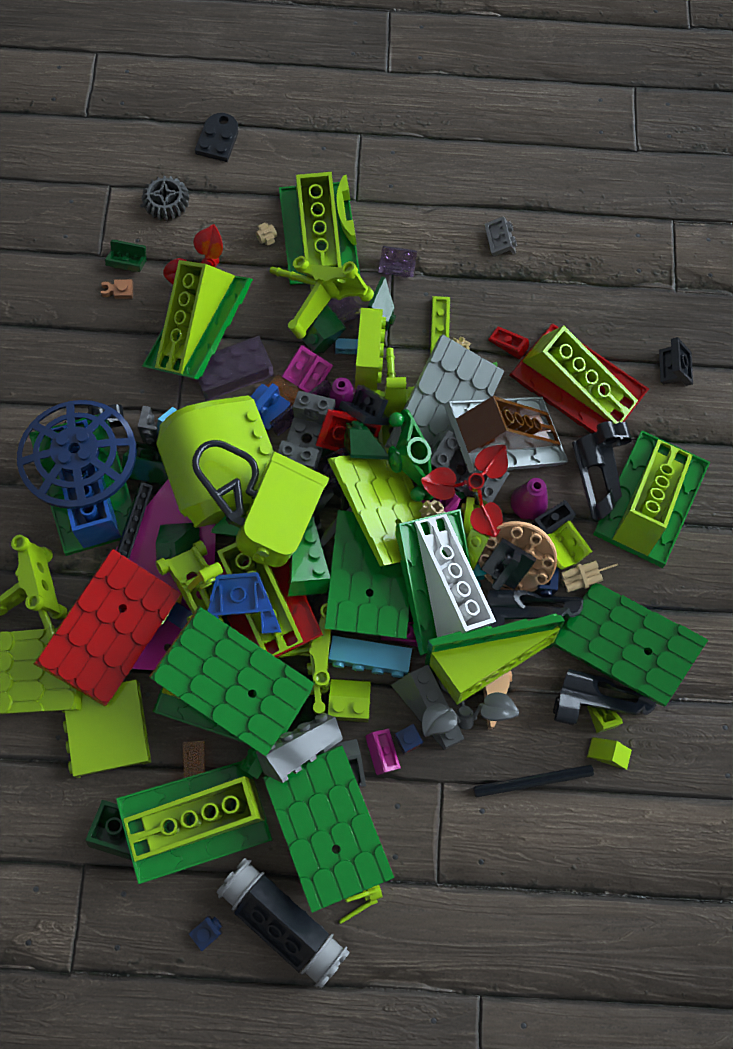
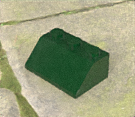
[122,442,168,485]
[85,800,132,860]

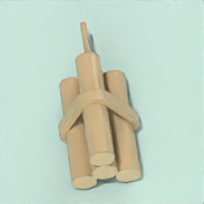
[561,561,618,592]

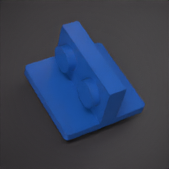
[250,383,291,431]

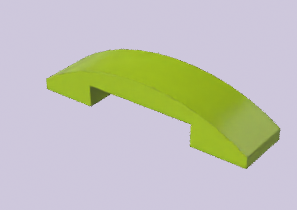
[337,175,357,245]

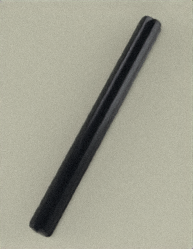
[474,765,594,797]

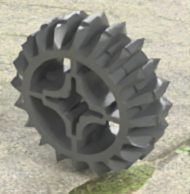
[142,175,189,221]

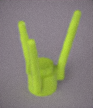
[339,885,382,924]

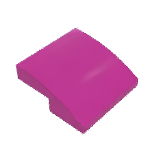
[282,344,333,394]

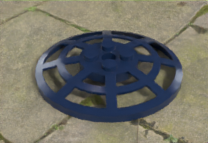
[17,400,137,509]

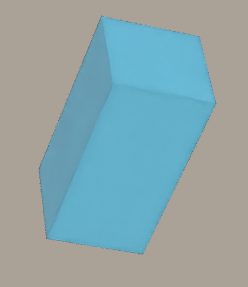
[335,338,358,354]

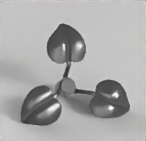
[422,680,519,737]

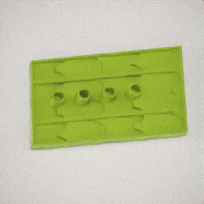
[327,450,423,566]
[0,628,81,714]

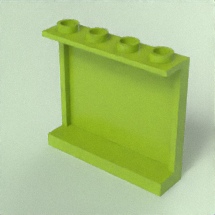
[62,680,152,778]

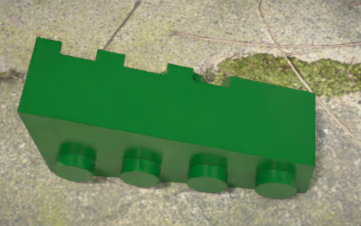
[288,517,331,596]

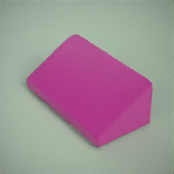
[365,729,401,775]

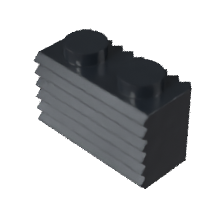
[532,500,576,534]

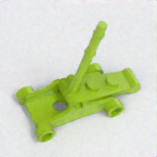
[278,603,332,716]

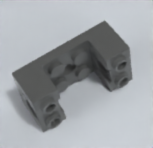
[278,390,335,472]
[430,430,509,506]

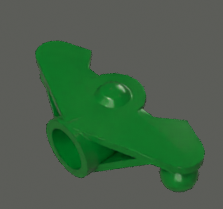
[388,409,433,502]

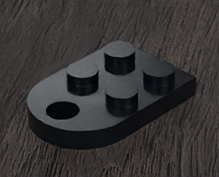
[195,113,239,162]

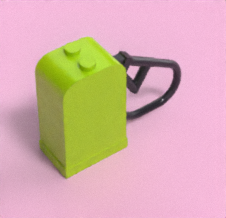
[192,440,329,567]

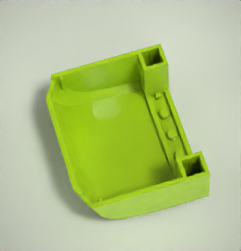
[156,395,274,528]

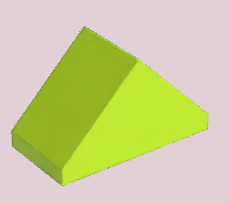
[587,706,623,733]
[587,737,632,770]

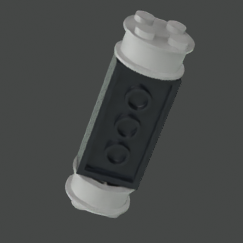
[216,858,350,988]

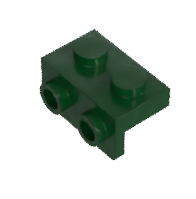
[105,239,146,272]

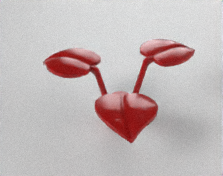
[163,224,223,284]
[421,445,508,537]

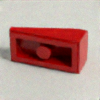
[488,326,529,359]

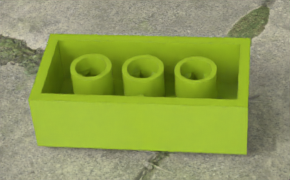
[355,308,386,391]

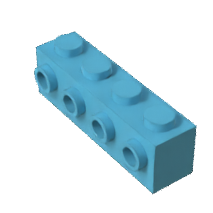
[329,636,412,678]

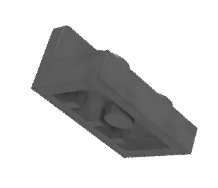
[485,216,517,256]
[138,406,159,445]

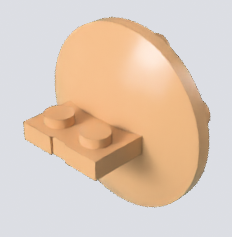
[478,521,557,592]

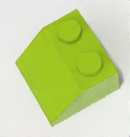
[328,679,371,722]

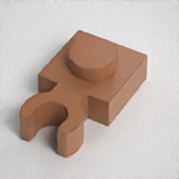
[101,279,133,299]

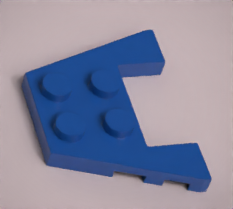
[208,572,281,634]

